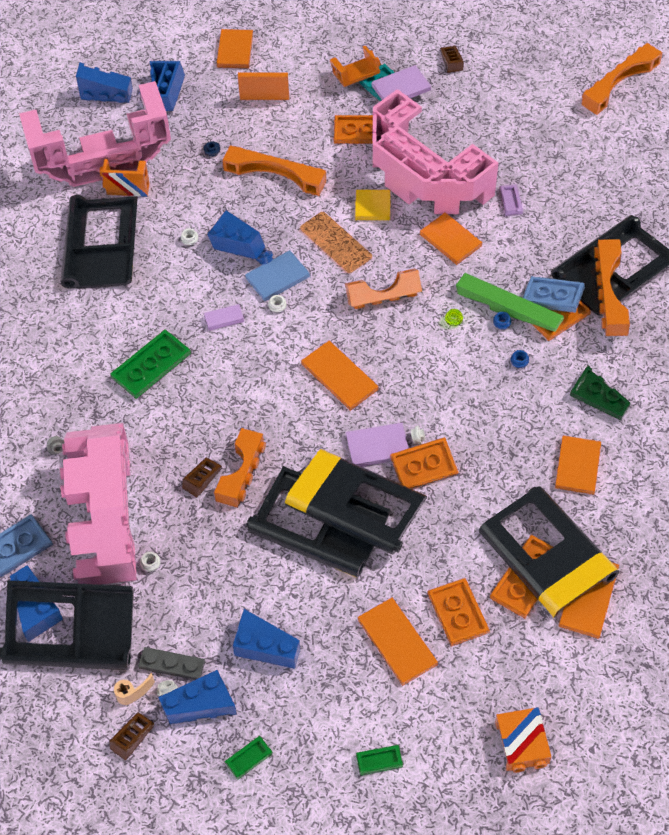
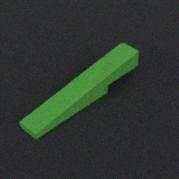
[456,273,564,332]

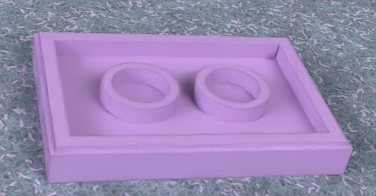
[372,65,431,100]
[346,423,408,467]

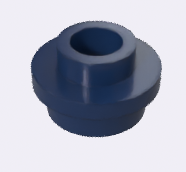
[204,141,221,157]

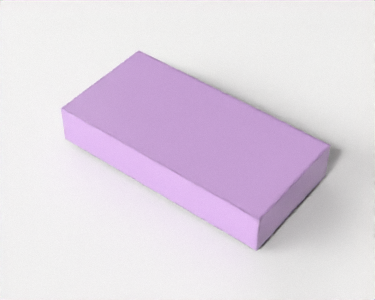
[499,184,523,216]
[204,304,244,331]

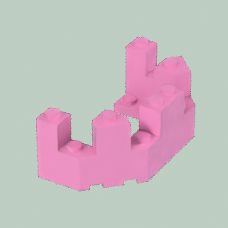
[19,81,171,187]
[373,89,498,214]
[60,423,137,585]

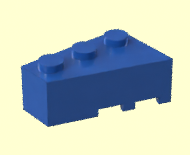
[149,61,185,111]
[76,62,133,103]
[207,210,265,259]
[10,565,63,642]
[233,609,300,669]
[158,670,237,724]

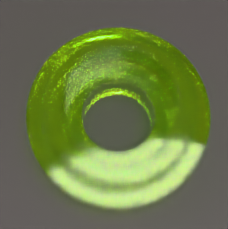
[445,309,463,326]

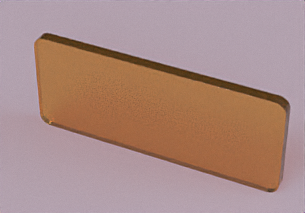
[300,212,372,273]

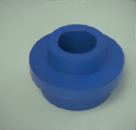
[256,249,273,265]
[493,312,512,329]
[510,350,529,368]

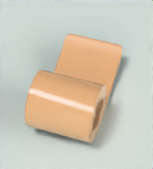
[114,673,155,705]

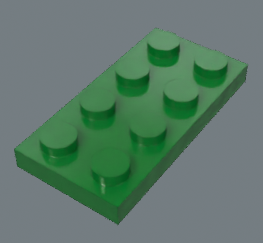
[110,329,191,399]

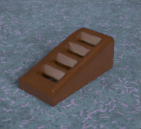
[440,45,464,73]
[182,457,222,497]
[109,712,154,761]

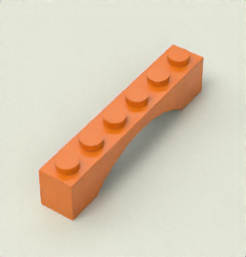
[582,43,663,115]
[222,145,327,196]
[594,239,630,336]

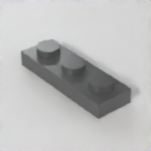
[138,647,205,680]

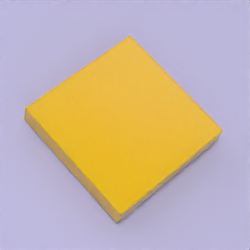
[355,190,390,220]

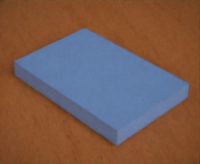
[245,250,310,301]
[523,276,585,313]
[0,514,53,577]

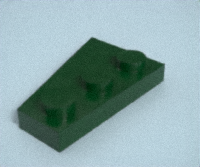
[570,365,631,421]

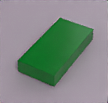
[224,735,273,780]
[356,745,403,776]

